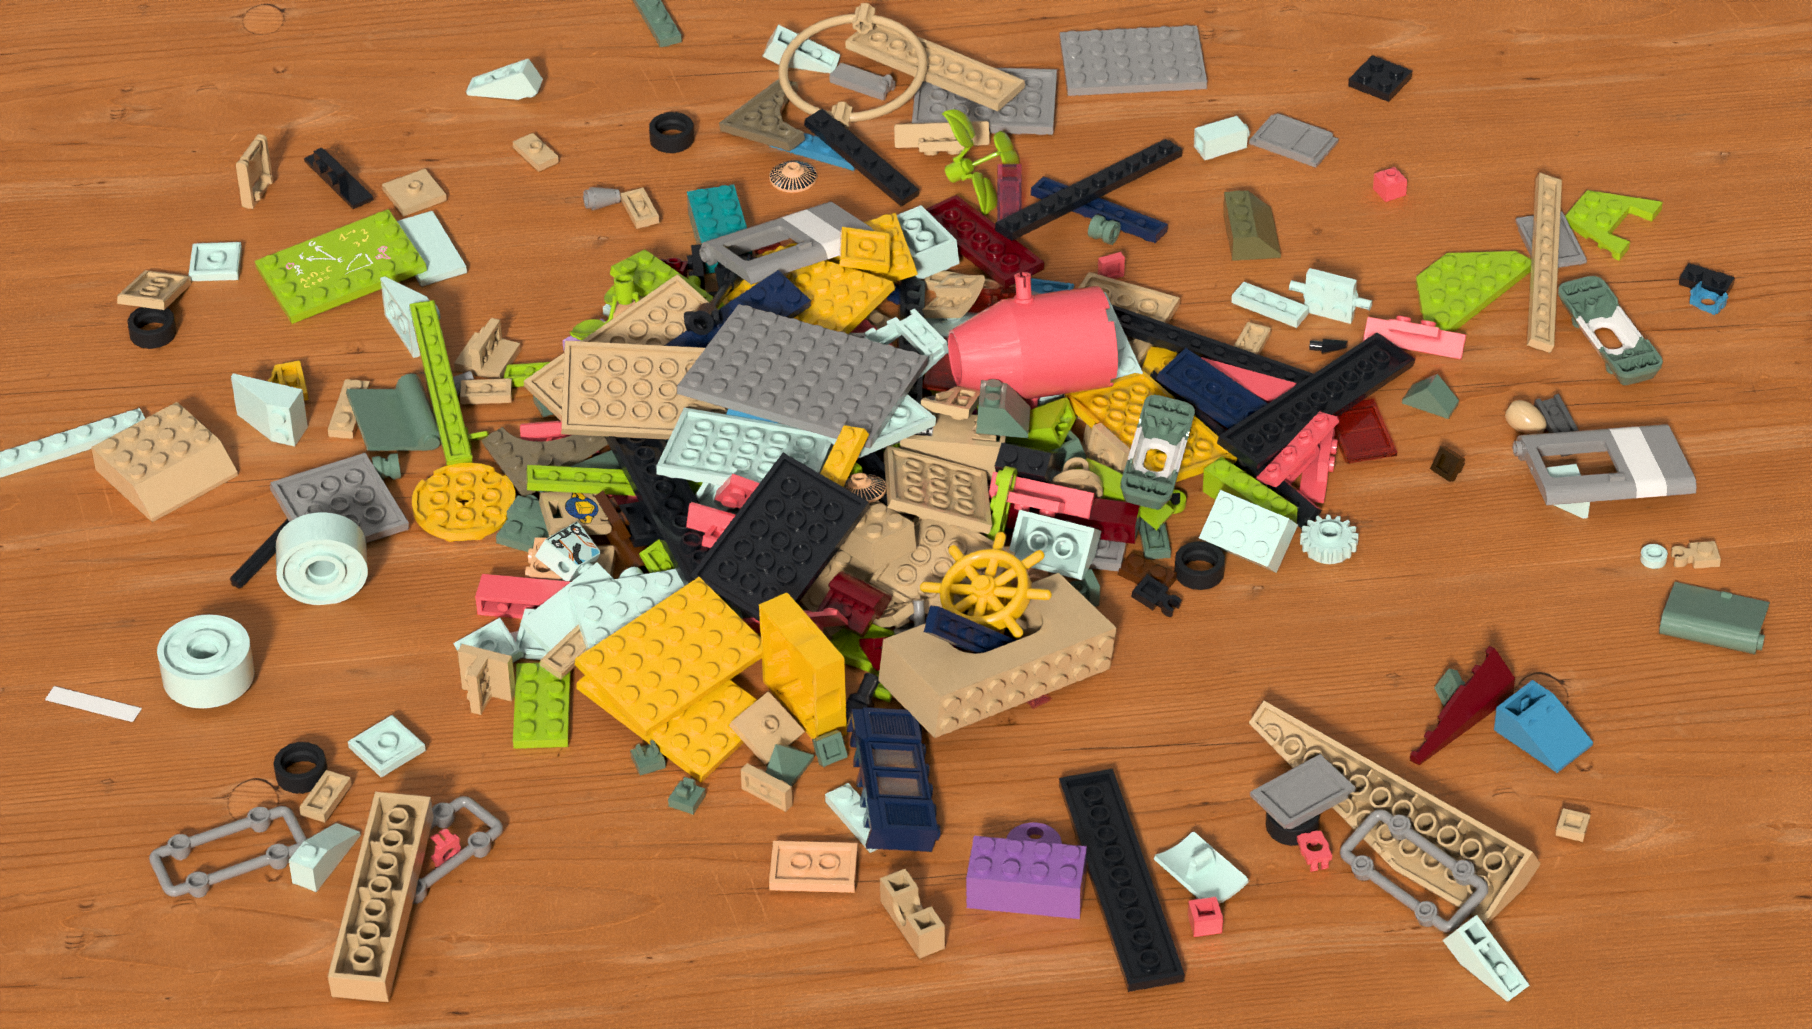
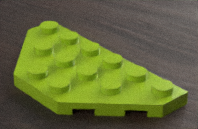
[1416,251,1531,332]

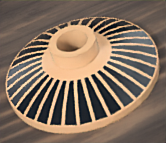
[769,161,817,193]
[844,473,886,503]

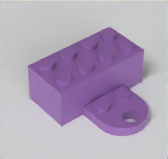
[966,822,1087,919]

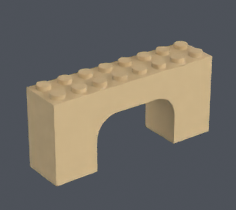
[878,573,1117,738]

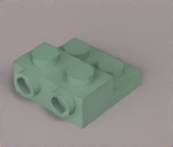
[496,495,562,552]

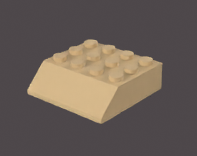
[91,402,238,522]

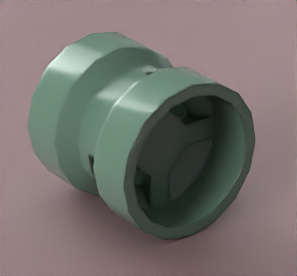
[1088,214,1121,245]
[372,453,401,480]

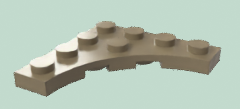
[719,79,805,151]
[481,427,608,497]

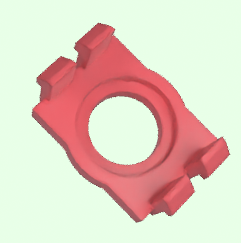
[430,828,461,868]
[1297,831,1332,872]

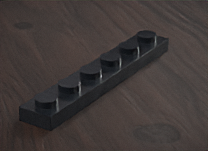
[804,109,920,207]

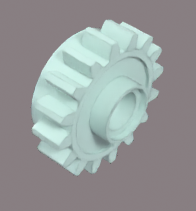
[1300,515,1358,564]

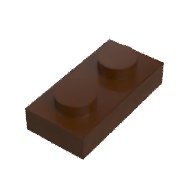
[1118,553,1177,588]

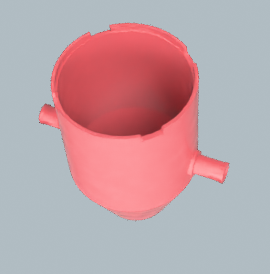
[948,272,1118,410]

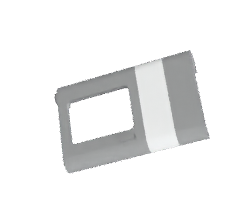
[699,202,874,284]
[1513,424,1696,505]

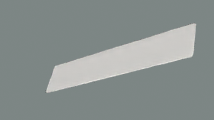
[45,686,141,722]

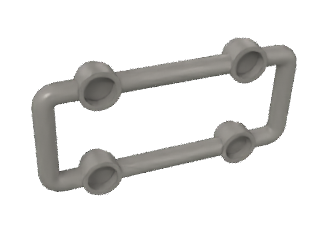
[413,796,503,904]
[149,806,307,898]
[1340,810,1488,933]

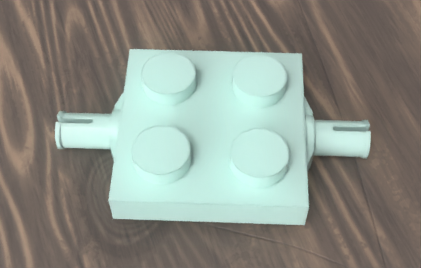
[1289,268,1373,324]

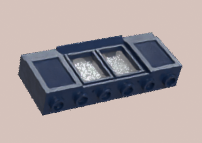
[847,707,940,852]

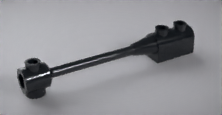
[684,253,757,335]

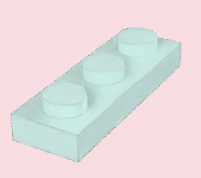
[1231,282,1309,328]
[825,783,877,853]

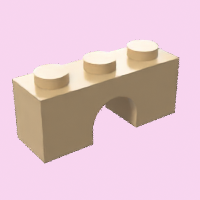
[880,869,945,959]

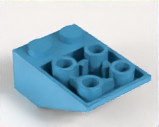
[1494,680,1593,773]

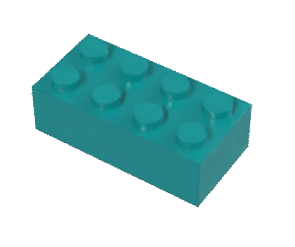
[687,185,753,274]

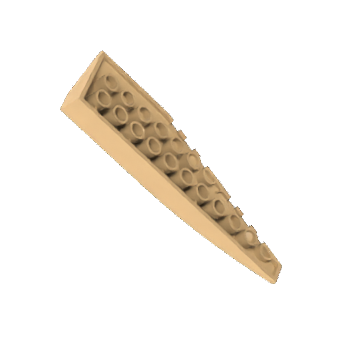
[1249,701,1541,924]

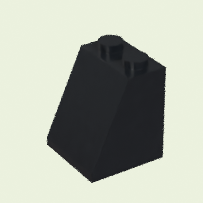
[994,443,1066,484]

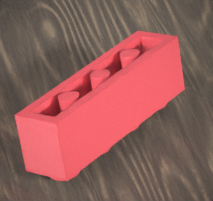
[1201,357,1296,403]
[475,574,570,619]

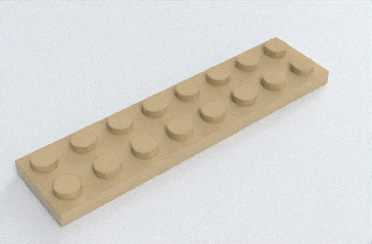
[846,24,1025,111]

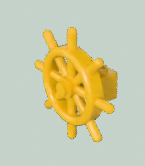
[920,532,1052,638]

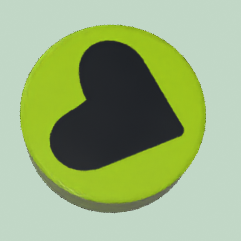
[1166,490,1186,514]

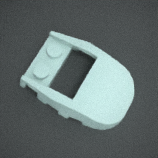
[865,309,948,378]

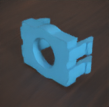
[1689,281,1728,315]

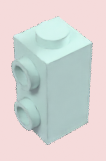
[1194,116,1250,160]

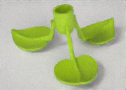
[942,109,1020,215]
[569,274,643,341]

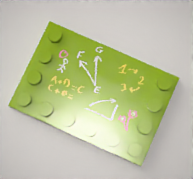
[255,209,427,324]

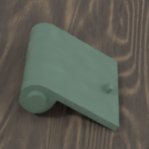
[346,374,441,451]
[1659,582,1770,655]

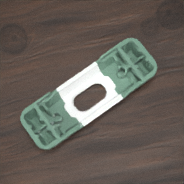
[1558,276,1663,385]
[1120,395,1195,510]

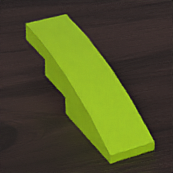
[1076,458,1175,531]

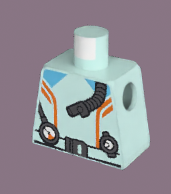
[535,521,600,582]

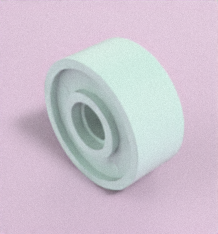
[276,512,368,605]
[157,615,255,708]

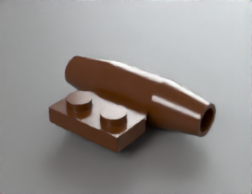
[595,491,649,574]

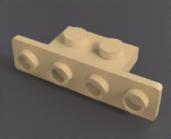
[894,121,989,155]

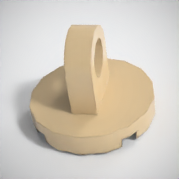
[1051,457,1103,499]

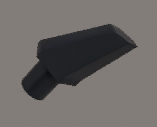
[1309,339,1348,354]

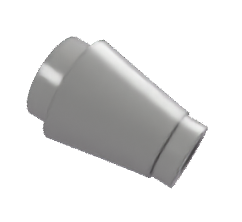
[583,187,620,211]

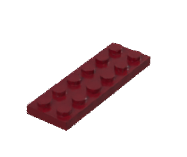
[926,195,1044,288]

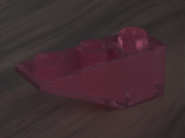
[997,164,1022,221]

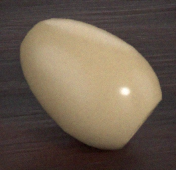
[1505,400,1547,435]

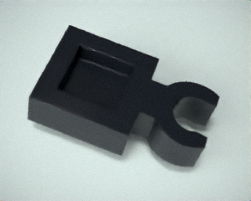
[1131,574,1182,617]

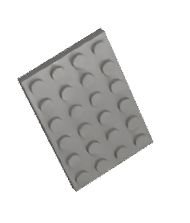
[1059,25,1207,96]
[912,68,1057,135]

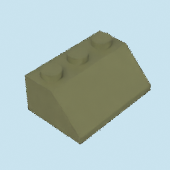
[1223,190,1281,261]

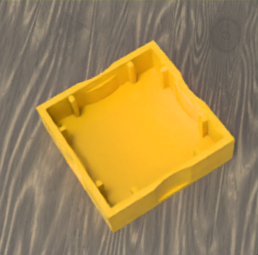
[759,593,847,739]

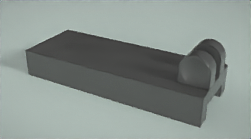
[1534,394,1579,457]

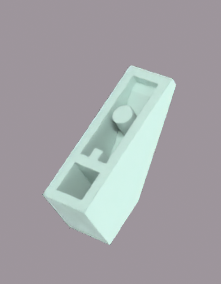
[762,25,840,74]
[466,58,543,100]
[289,823,361,892]
[1443,915,1530,1002]

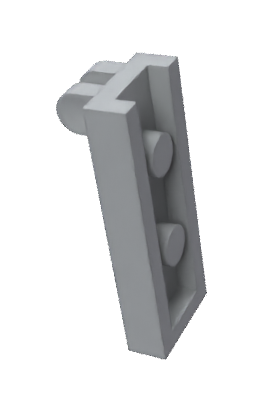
[829,63,895,101]

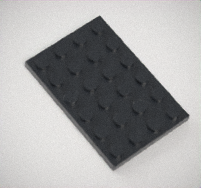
[690,452,870,621]

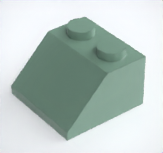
[976,379,1030,438]

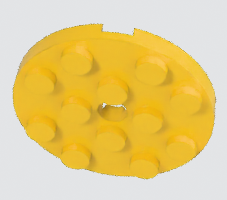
[412,463,516,542]

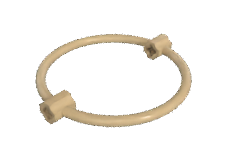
[778,3,927,129]

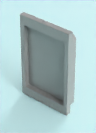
[1249,114,1338,168]
[1515,211,1587,268]
[1250,754,1355,829]

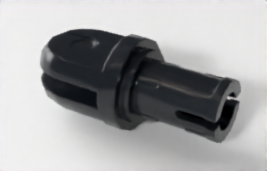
[846,673,880,724]

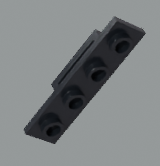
[304,147,374,209]

